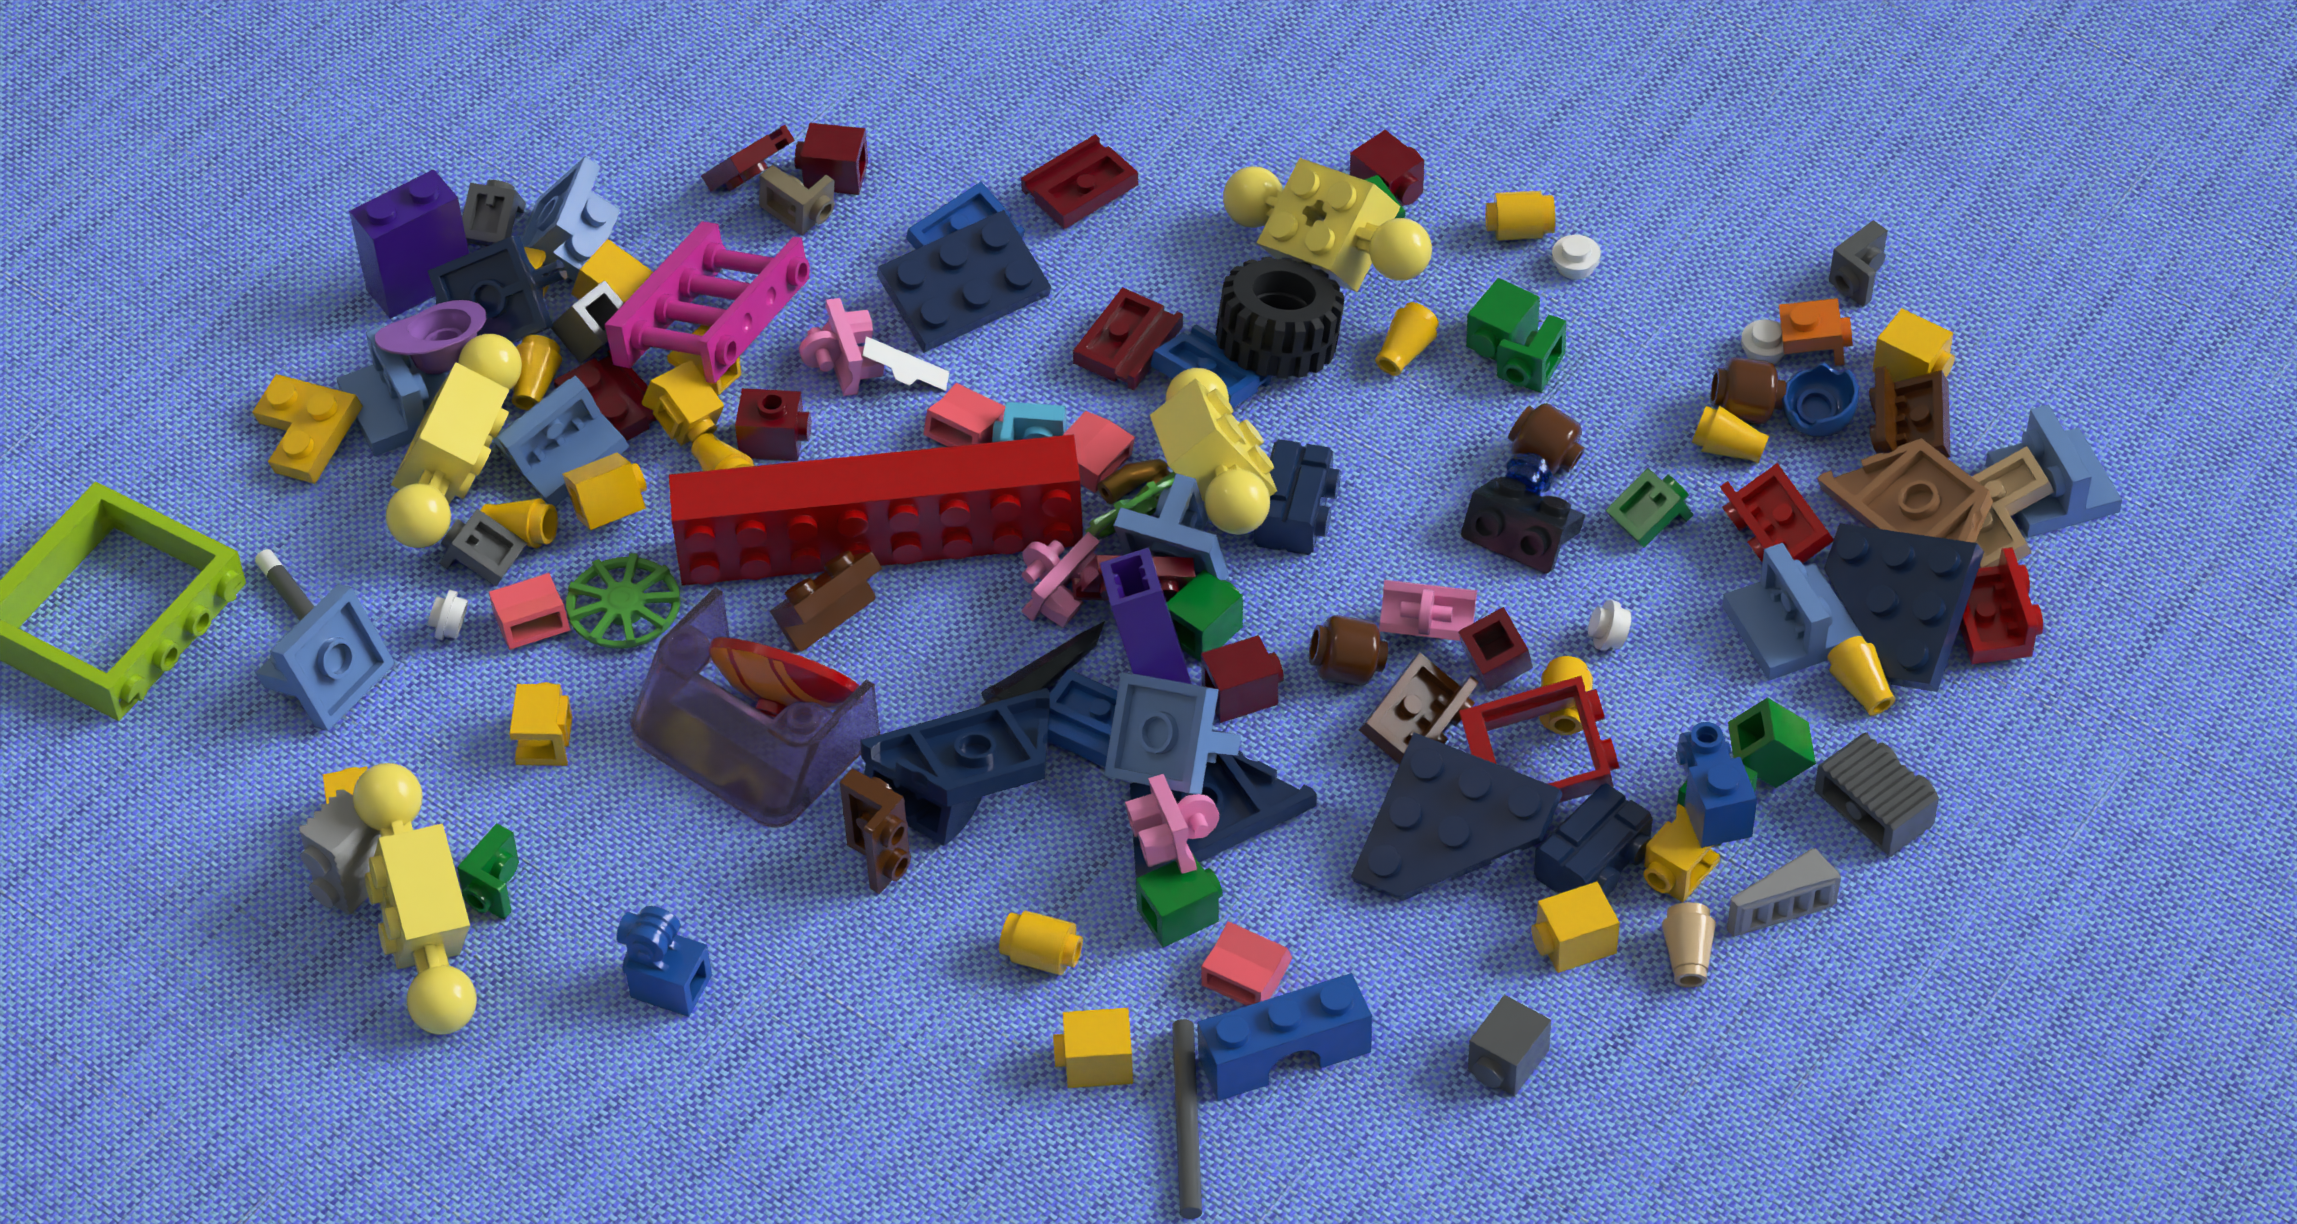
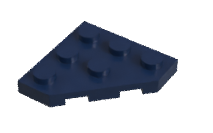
[1824,523,1984,692]
[1351,732,1563,901]

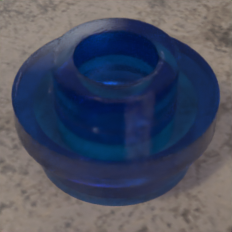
[1505,453,1554,495]

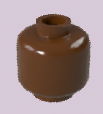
[1710,357,1786,425]
[1508,403,1585,478]
[1309,615,1388,686]

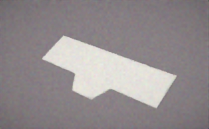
[862,336,949,391]

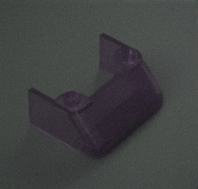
[630,587,880,828]

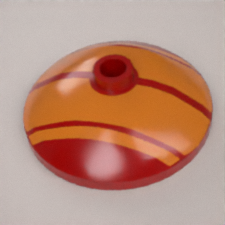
[708,637,861,719]

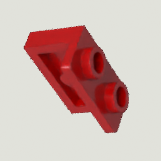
[1720,463,1834,564]
[1959,547,2043,664]

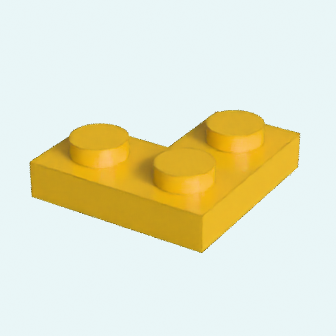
[252,374,363,484]

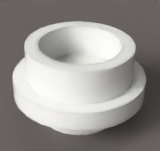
[1552,235,1601,280]
[1741,319,1785,364]
[428,590,468,640]
[1588,599,1631,651]

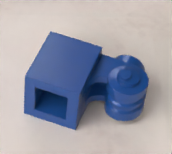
[1676,722,1757,848]
[616,906,712,1017]

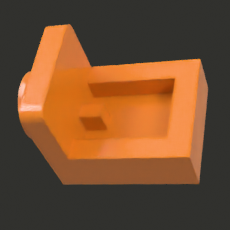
[1779,298,1853,366]

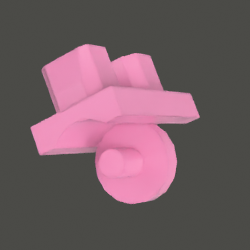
[799,298,884,396]
[1021,532,1100,628]
[1379,580,1477,641]
[1125,774,1219,874]

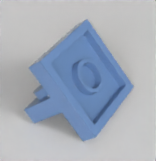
[520,156,620,282]
[336,325,446,457]
[492,376,629,507]
[1985,404,2122,538]
[1114,473,1229,580]
[1722,543,1863,681]
[255,584,395,731]
[1104,672,1241,794]

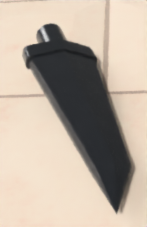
[979,621,1105,707]

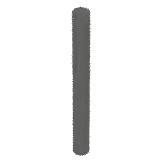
[1172,1019,1202,1219]

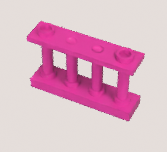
[605,221,810,384]

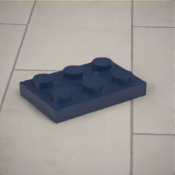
[877,210,1051,353]

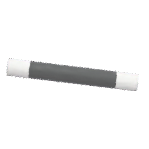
[255,549,315,621]

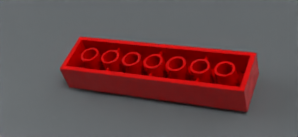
[669,434,1083,586]

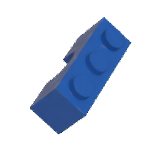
[1197,973,1372,1102]

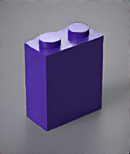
[349,169,469,319]
[1100,547,1192,684]

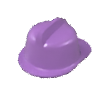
[375,300,486,375]

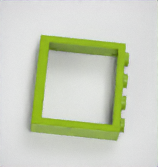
[0,481,246,721]

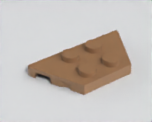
[1817,438,1993,543]

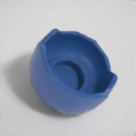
[1782,362,1859,438]

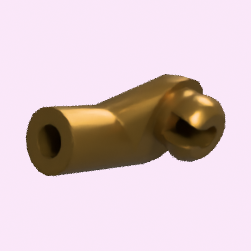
[1097,459,1171,504]

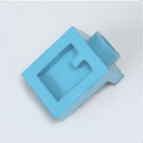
[992,402,1067,442]

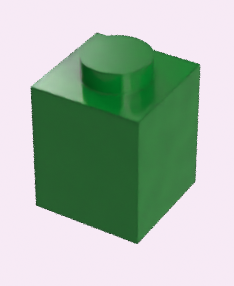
[1466,278,1540,361]
[1167,570,1243,662]
[1728,697,1816,788]
[1136,853,1223,948]

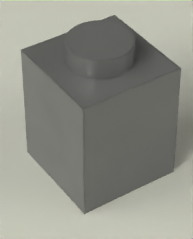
[551,280,624,364]
[1468,994,1551,1097]

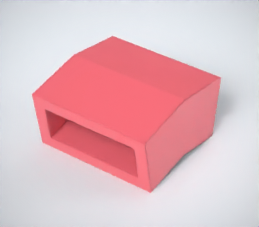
[923,383,1005,447]
[1063,411,1135,493]
[489,573,570,650]
[1201,921,1292,1006]

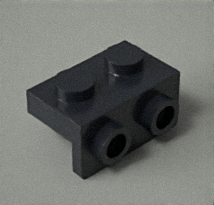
[1461,477,1585,574]

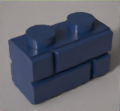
[1254,439,1341,555]
[1534,783,1653,897]

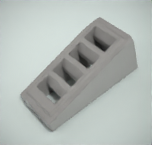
[1727,848,1841,937]

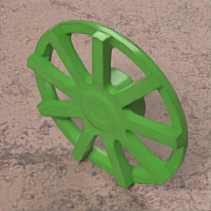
[1085,471,1176,540]
[566,553,681,649]

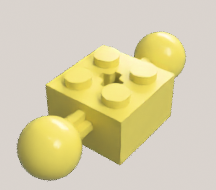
[1223,158,1432,292]
[386,334,522,548]
[1150,368,1277,535]
[353,763,477,1035]

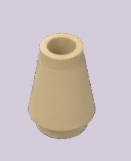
[1662,902,1716,987]

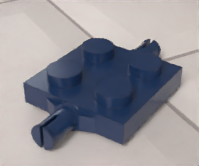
[428,236,567,343]

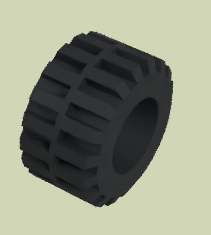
[1215,257,1344,379]

